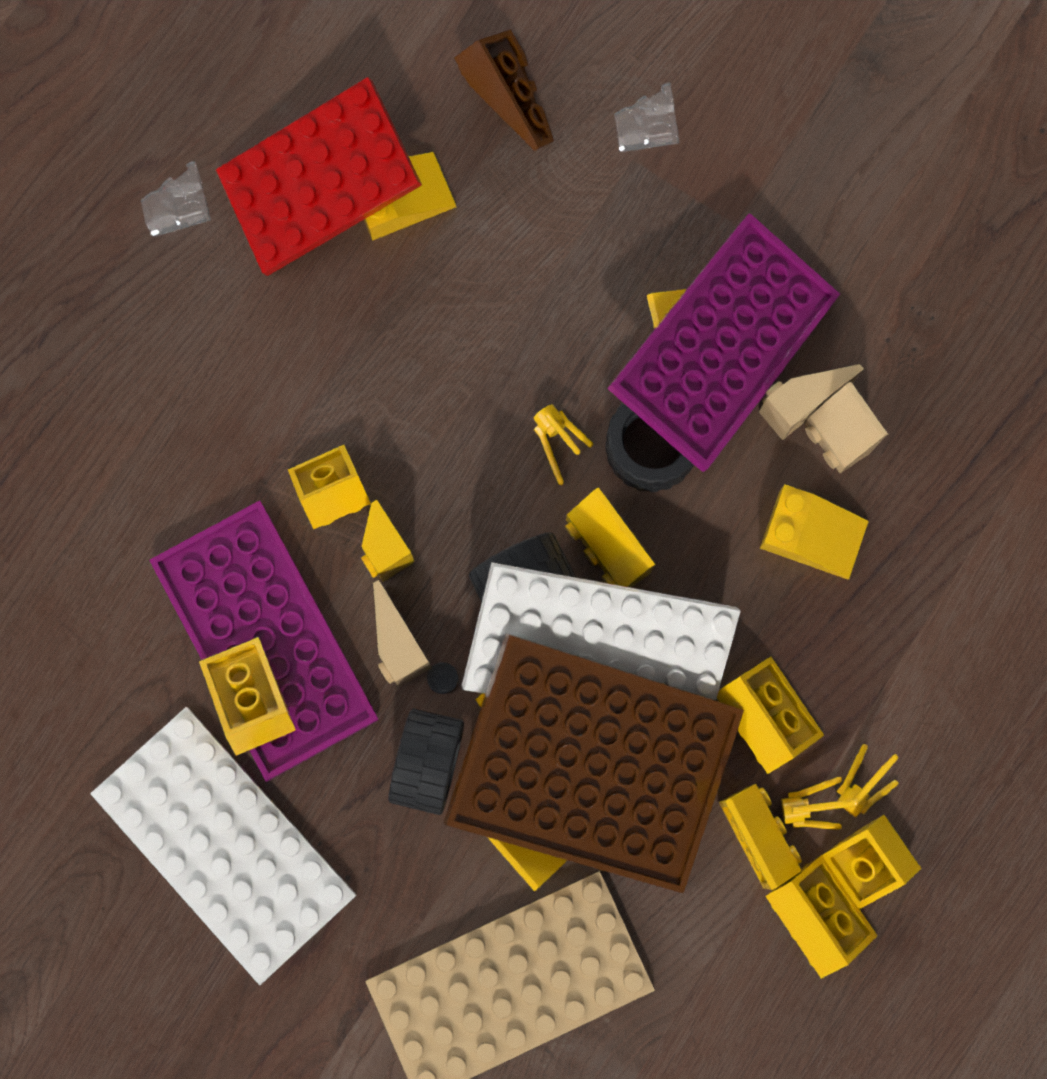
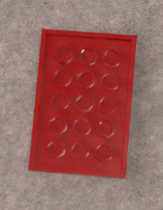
[216,77,422,276]

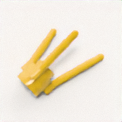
[533,404,593,485]
[836,744,899,818]
[781,777,859,830]

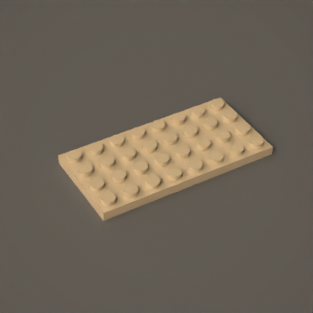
[365,871,655,1079]

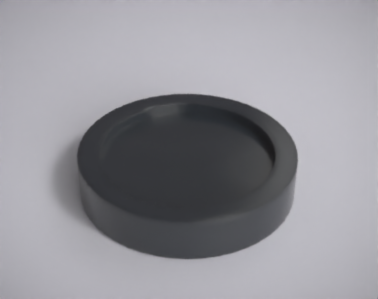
[427,662,459,694]

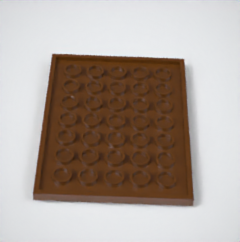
[443,633,744,894]

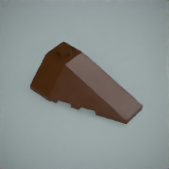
[454,29,554,151]

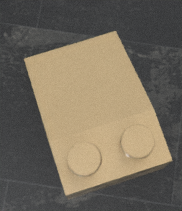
[759,364,864,440]
[805,381,888,473]
[373,580,431,687]

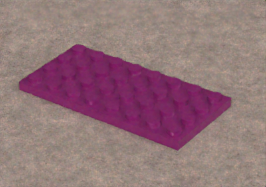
[607,213,840,472]
[149,500,379,782]

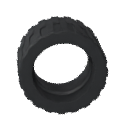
[605,403,694,492]
[469,532,576,602]
[388,708,465,815]

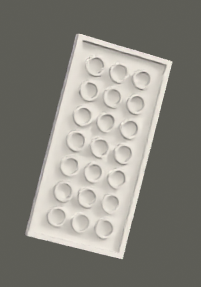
[462,563,740,701]
[90,707,357,985]

